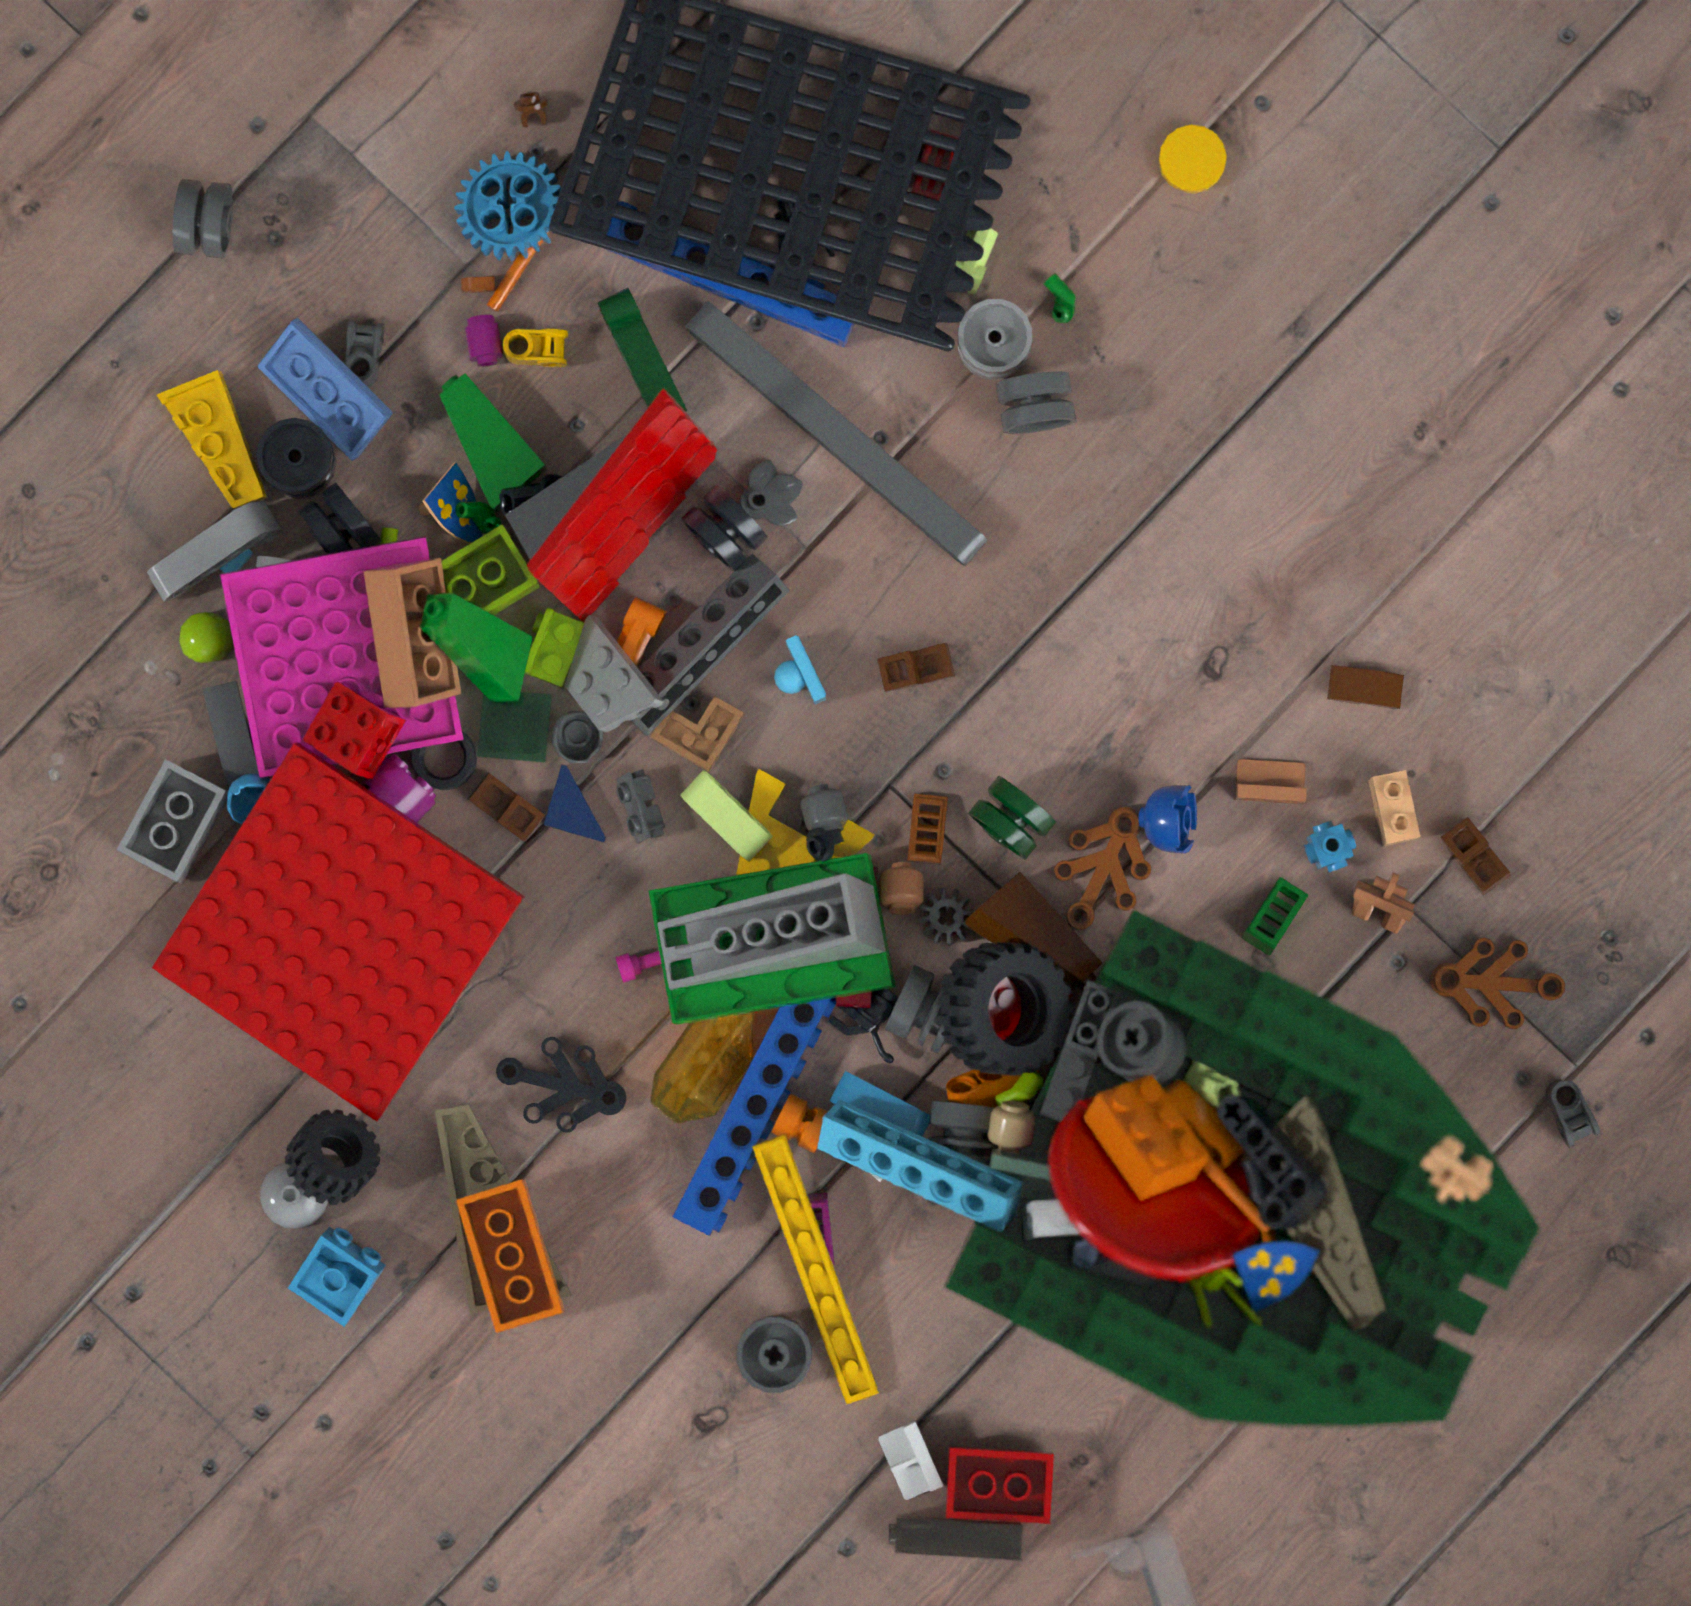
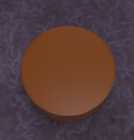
[461,277,495,293]

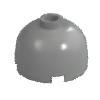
[260,1162,328,1229]

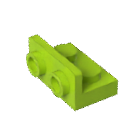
[525,607,585,688]

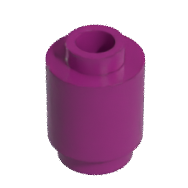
[465,314,503,367]

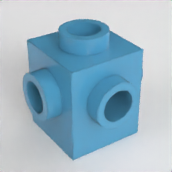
[1304,820,1356,872]

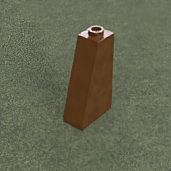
[964,872,1103,992]

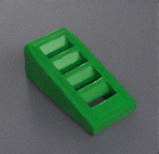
[1241,877,1308,956]

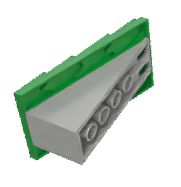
[648,853,896,1025]

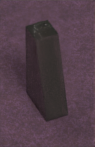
[888,1516,1022,1561]

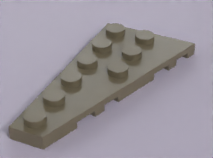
[434,1104,573,1314]

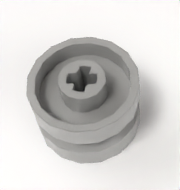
[958,299,1032,380]

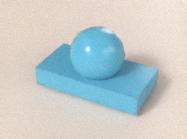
[774,635,827,705]

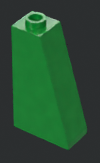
[439,373,547,513]
[420,593,533,702]

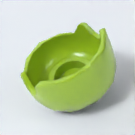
[179,612,234,663]

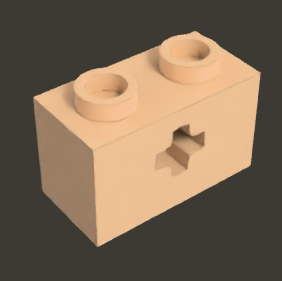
[1368,770,1420,847]

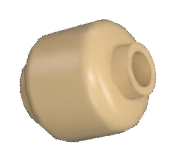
[988,1100,1036,1153]

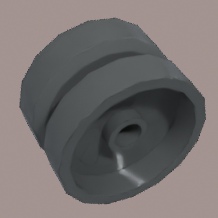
[172,179,233,259]
[996,371,1077,434]
[1097,1001,1187,1085]
[737,1316,812,1393]

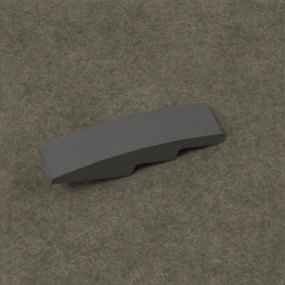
[203,681,259,825]

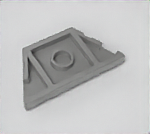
[564,615,664,732]

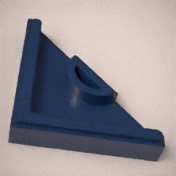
[544,764,606,843]

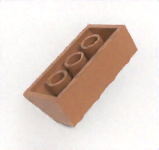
[364,558,461,708]

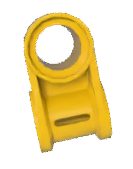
[503,329,568,367]

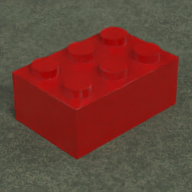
[945,1446,1054,1524]

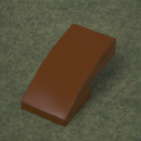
[877,643,955,692]
[1327,665,1404,709]
[468,772,545,842]
[1441,817,1511,896]

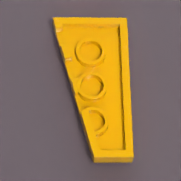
[156,370,267,509]

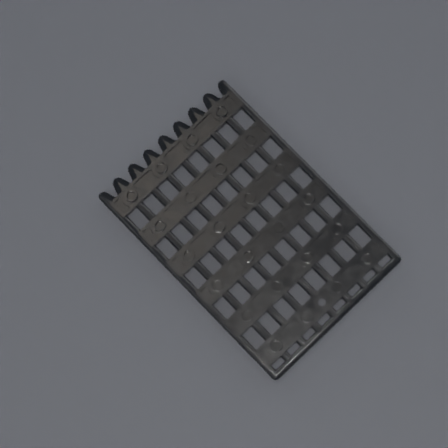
[549,0,1031,352]

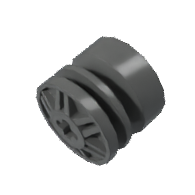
[885,965,945,1054]
[928,1101,999,1167]

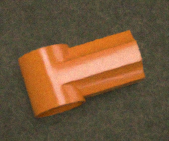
[617,597,667,667]

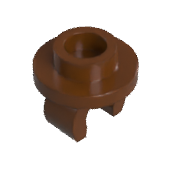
[514,92,548,128]

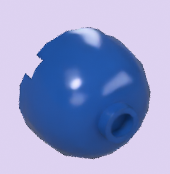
[1139,785,1197,854]

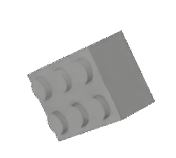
[117,759,228,884]

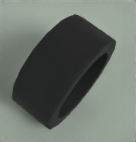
[411,731,477,791]

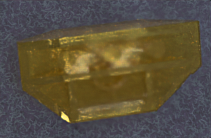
[650,1012,754,1124]

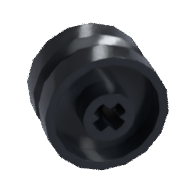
[256,418,337,499]
[298,482,382,554]
[681,485,768,572]

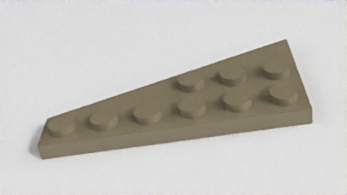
[1240,1095,1385,1330]

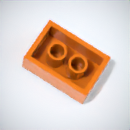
[1084,1074,1210,1200]

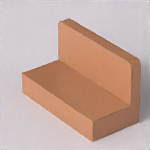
[1235,759,1307,804]

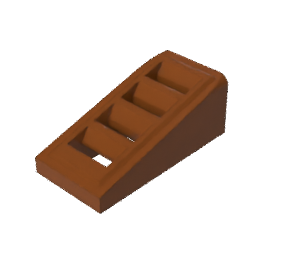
[907,793,948,865]

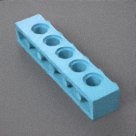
[817,1099,1023,1232]

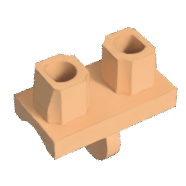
[1421,1137,1492,1201]

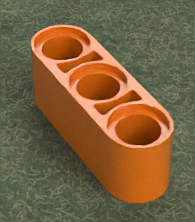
[946,1069,1040,1108]
[1163,1080,1245,1170]

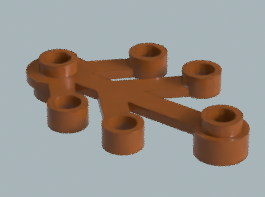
[1054,807,1151,930]
[1430,938,1565,1029]

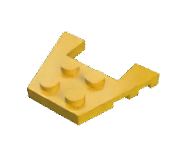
[736,769,875,875]

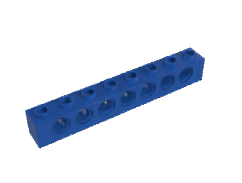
[603,201,854,347]
[673,998,836,1236]

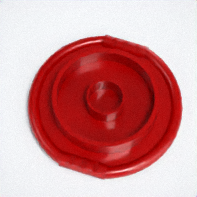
[1049,1096,1261,1282]

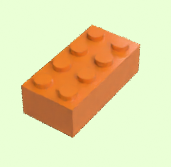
[456,1179,565,1333]

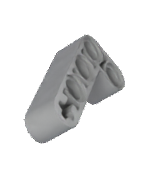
[146,501,283,602]

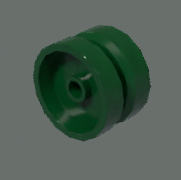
[968,776,1056,860]

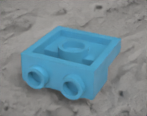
[288,1227,386,1327]

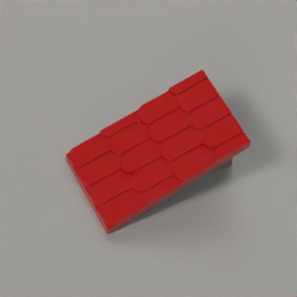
[506,388,717,623]

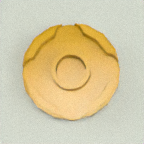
[1158,125,1227,194]

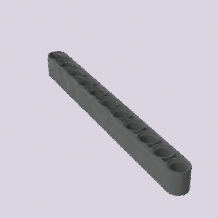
[685,301,987,566]

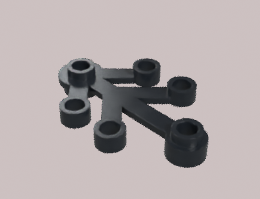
[496,1037,627,1133]

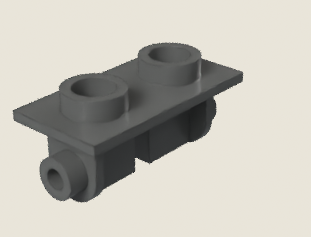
[616,769,665,844]

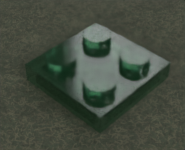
[477,692,552,764]

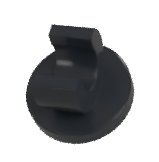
[806,827,844,862]

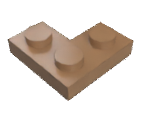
[650,696,744,773]

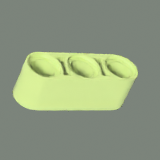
[680,770,773,862]

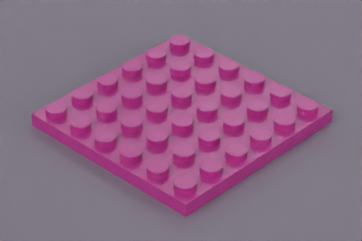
[220,536,464,778]

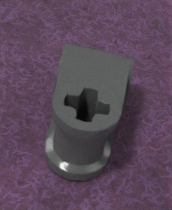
[345,320,384,387]
[1545,1080,1601,1148]

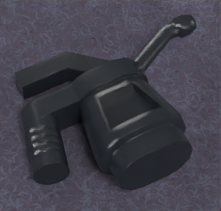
[829,988,899,1064]

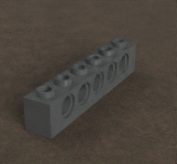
[630,553,790,736]

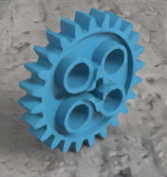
[454,151,561,261]

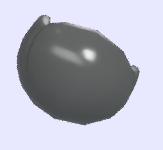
[551,711,603,763]

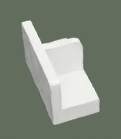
[878,1421,943,1500]

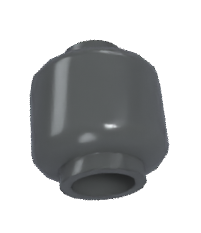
[800,784,849,833]

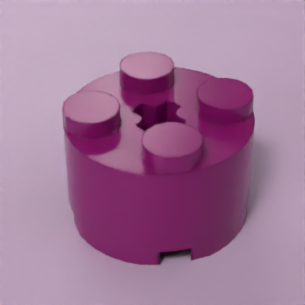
[360,754,436,823]

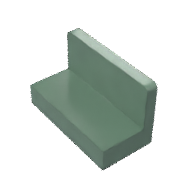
[989,1148,1055,1201]

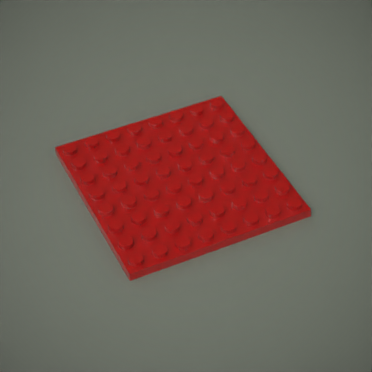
[152,742,525,1122]

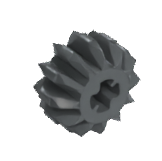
[917,887,975,946]

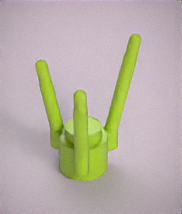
[1188,1268,1262,1327]

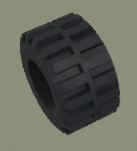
[285,1109,381,1205]

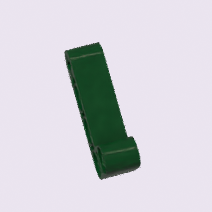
[597,288,687,412]

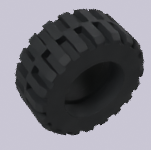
[937,942,1073,1076]

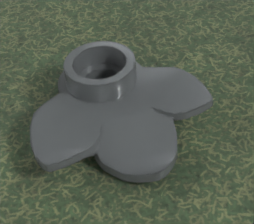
[740,460,802,526]

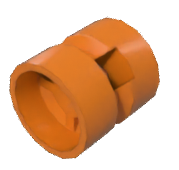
[771,1093,828,1154]

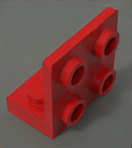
[303,682,406,779]

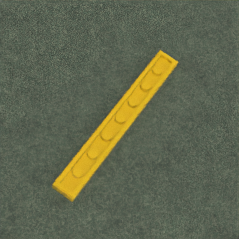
[752,1134,879,1405]

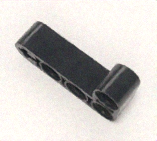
[1218,1095,1327,1230]

